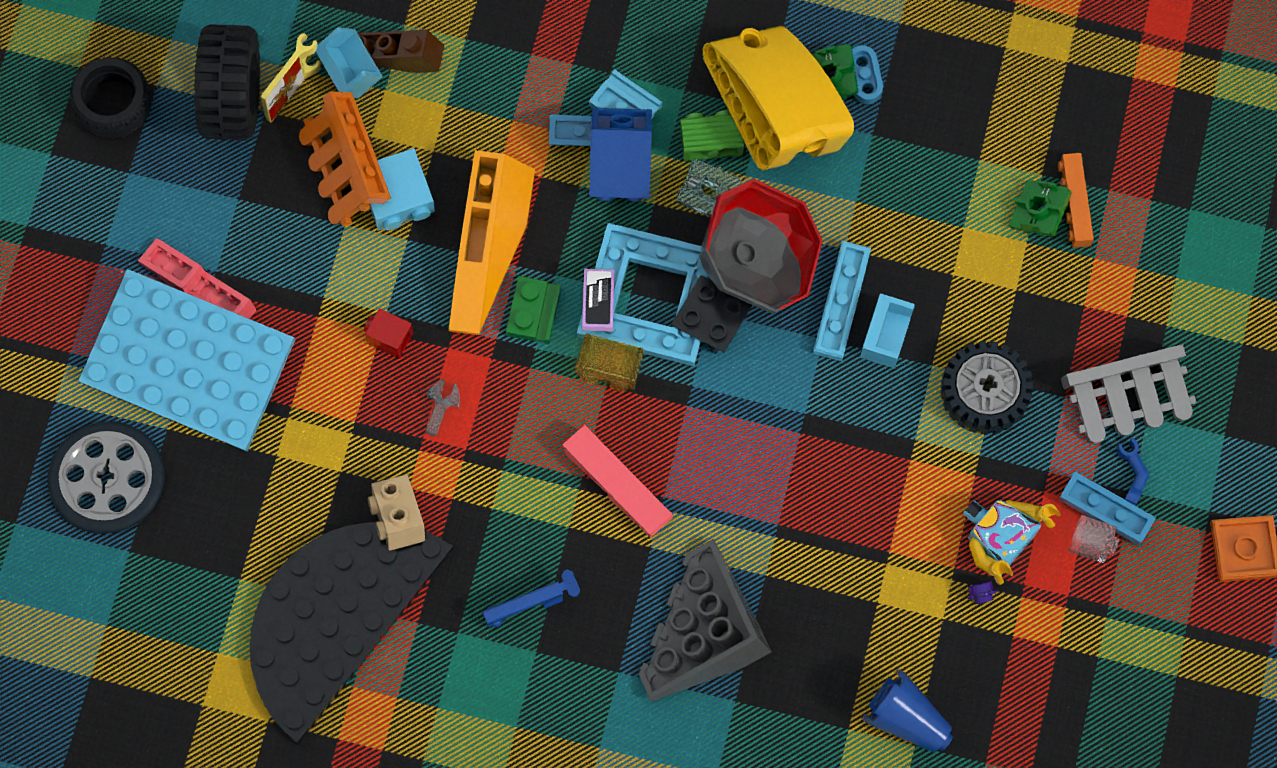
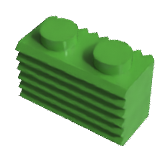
[680,110,744,162]

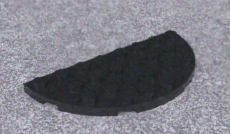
[250,522,453,745]

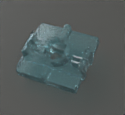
[676,159,742,217]

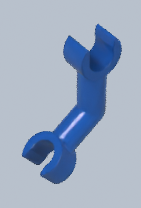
[1117,438,1149,506]

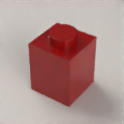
[364,308,413,359]

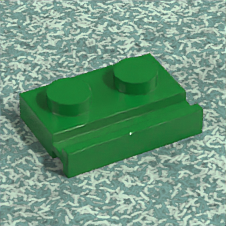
[506,276,561,344]

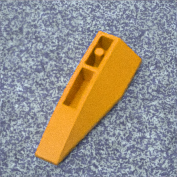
[449,150,535,335]

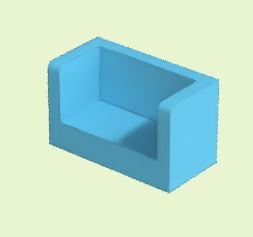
[316,27,383,98]
[860,293,915,368]

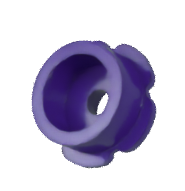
[967,581,997,604]

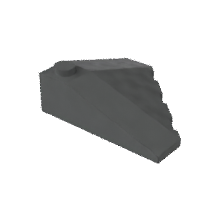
[639,539,771,702]

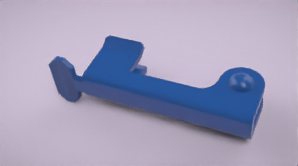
[482,569,580,627]

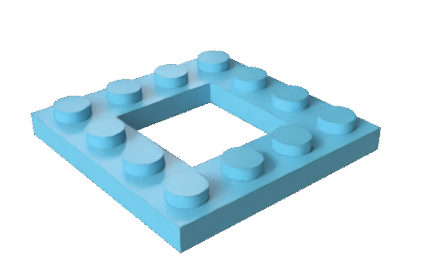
[577,223,711,366]

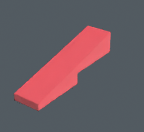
[138,238,256,319]
[563,425,673,538]

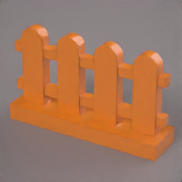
[299,91,391,226]

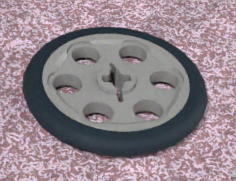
[48,422,165,534]

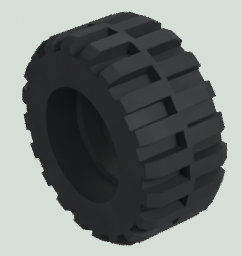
[194,24,260,141]

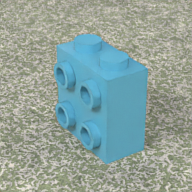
[370,148,435,231]

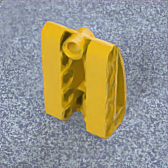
[703,26,854,170]

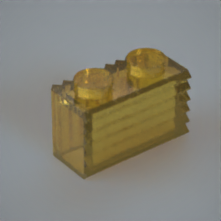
[576,334,644,392]

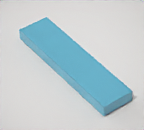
[813,241,871,361]

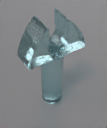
[425,379,460,436]

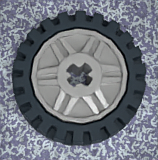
[941,341,1033,434]

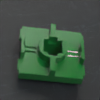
[812,44,859,99]
[1009,180,1072,237]

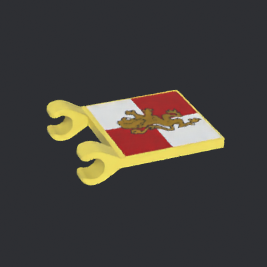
[260,33,321,123]

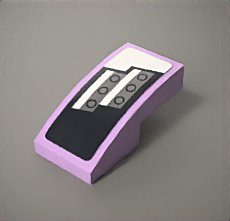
[582,269,614,332]

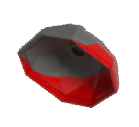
[699,179,823,313]

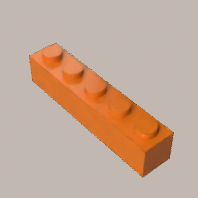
[1058,153,1094,248]

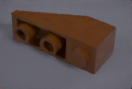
[358,29,445,73]

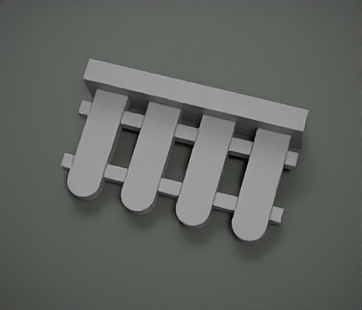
[1061,344,1197,444]

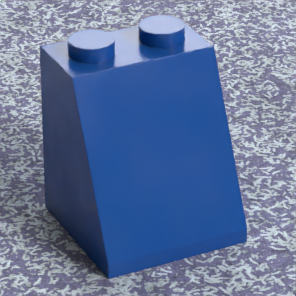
[589,108,652,201]

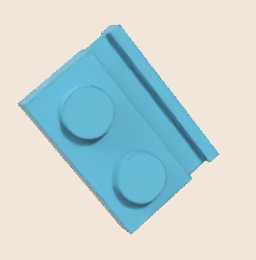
[589,69,662,118]

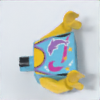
[963,500,1061,585]

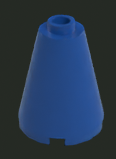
[863,669,953,753]

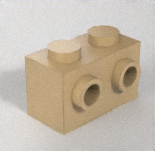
[368,475,425,551]

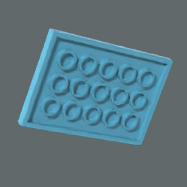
[79,269,296,452]

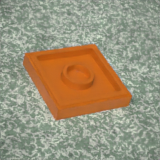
[1210,515,1277,582]

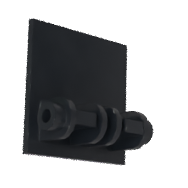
[671,275,753,354]

